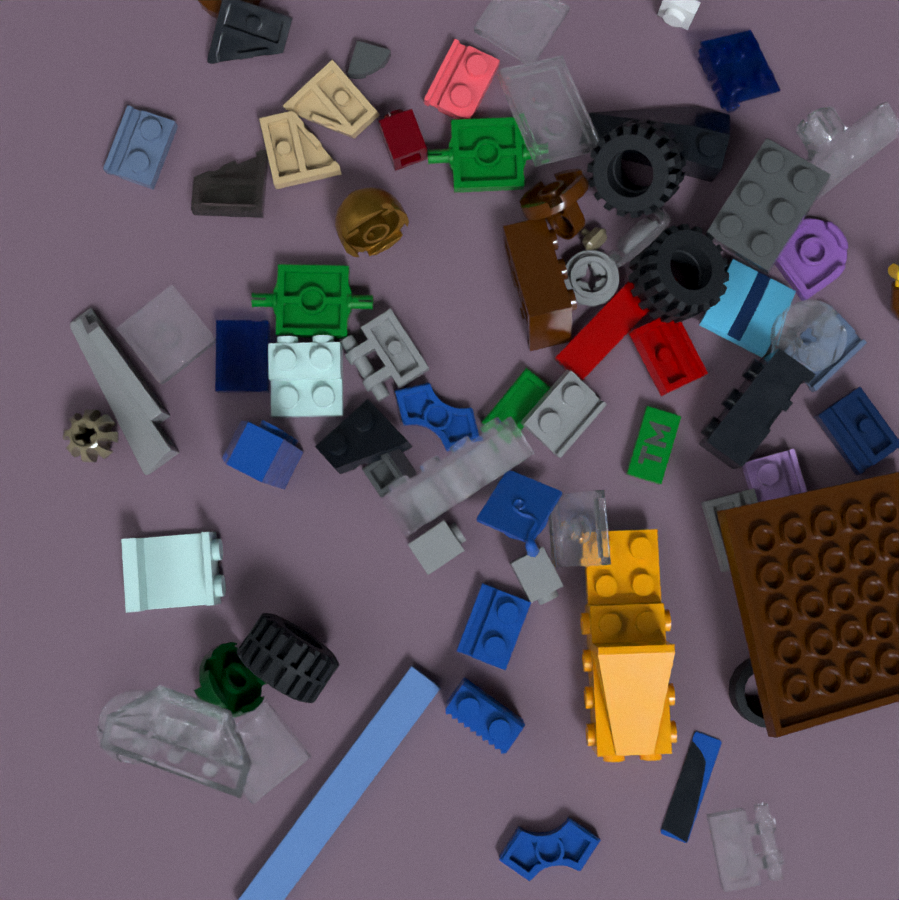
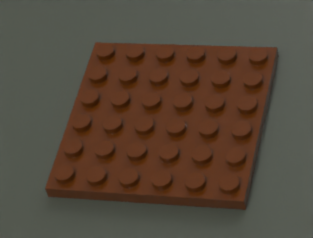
[717,472,899,738]

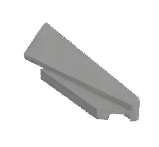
[70,308,180,475]

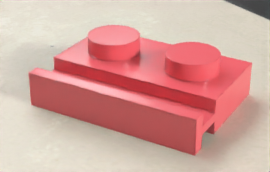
[424,39,500,119]

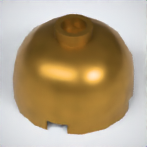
[335,187,409,257]

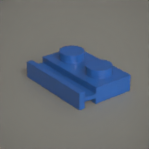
[456,583,531,671]

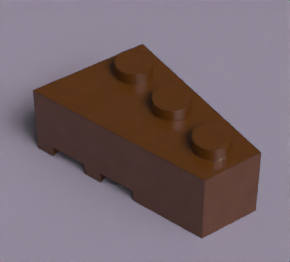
[503,218,577,351]

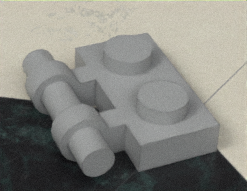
[340,308,429,402]

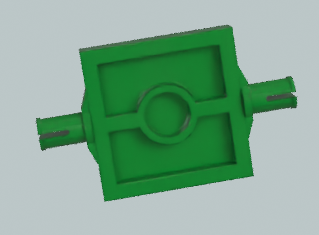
[428,117,548,193]
[251,264,374,338]

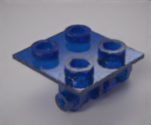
[697,30,781,113]

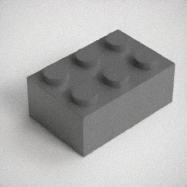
[706,138,831,274]

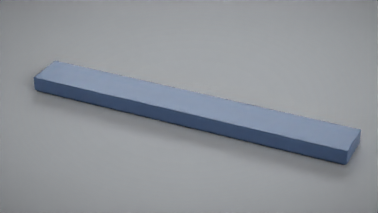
[238,665,441,900]

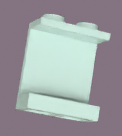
[121,532,226,613]

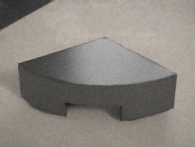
[347,41,391,79]

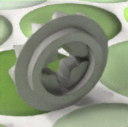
[564,250,619,307]

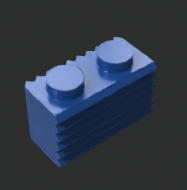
[445,677,525,754]

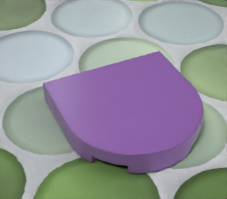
[775,218,848,302]

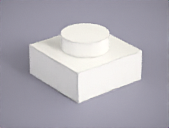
[657,0,701,30]

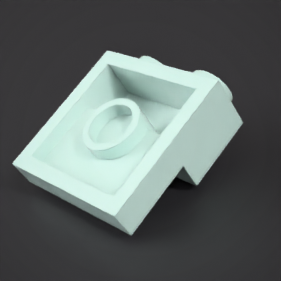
[268,335,344,418]

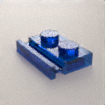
[215,320,270,393]

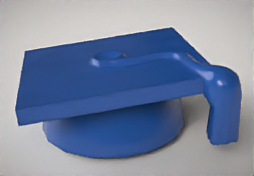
[476,469,562,557]

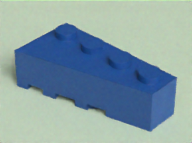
[222,420,304,490]

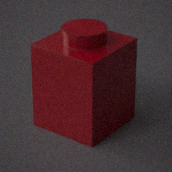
[379,109,427,171]

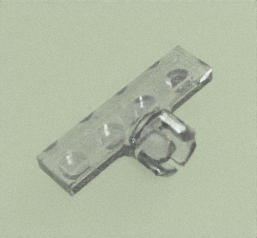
[796,102,899,201]

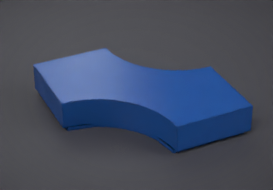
[395,383,481,452]
[499,817,601,881]

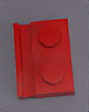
[629,318,708,397]

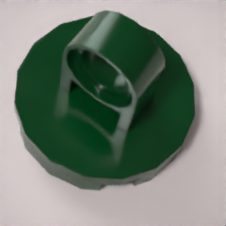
[193,642,266,718]

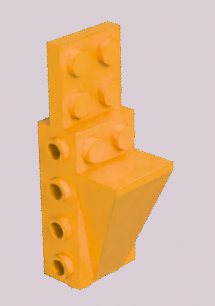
[580,529,677,762]

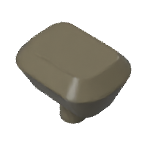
[581,227,607,251]

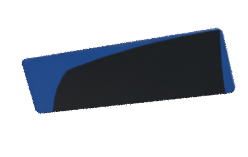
[660,732,722,843]

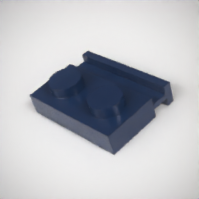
[814,386,899,475]

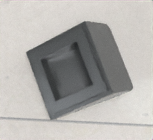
[362,449,417,498]

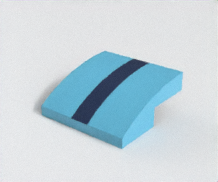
[699,259,796,358]

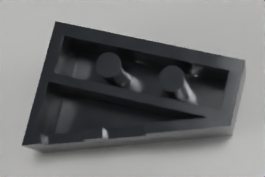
[699,348,816,469]

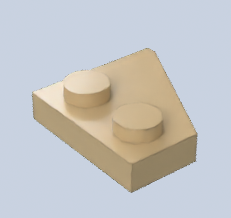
[283,60,380,139]
[259,111,342,189]

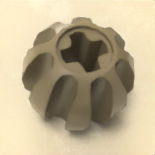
[63,409,119,463]

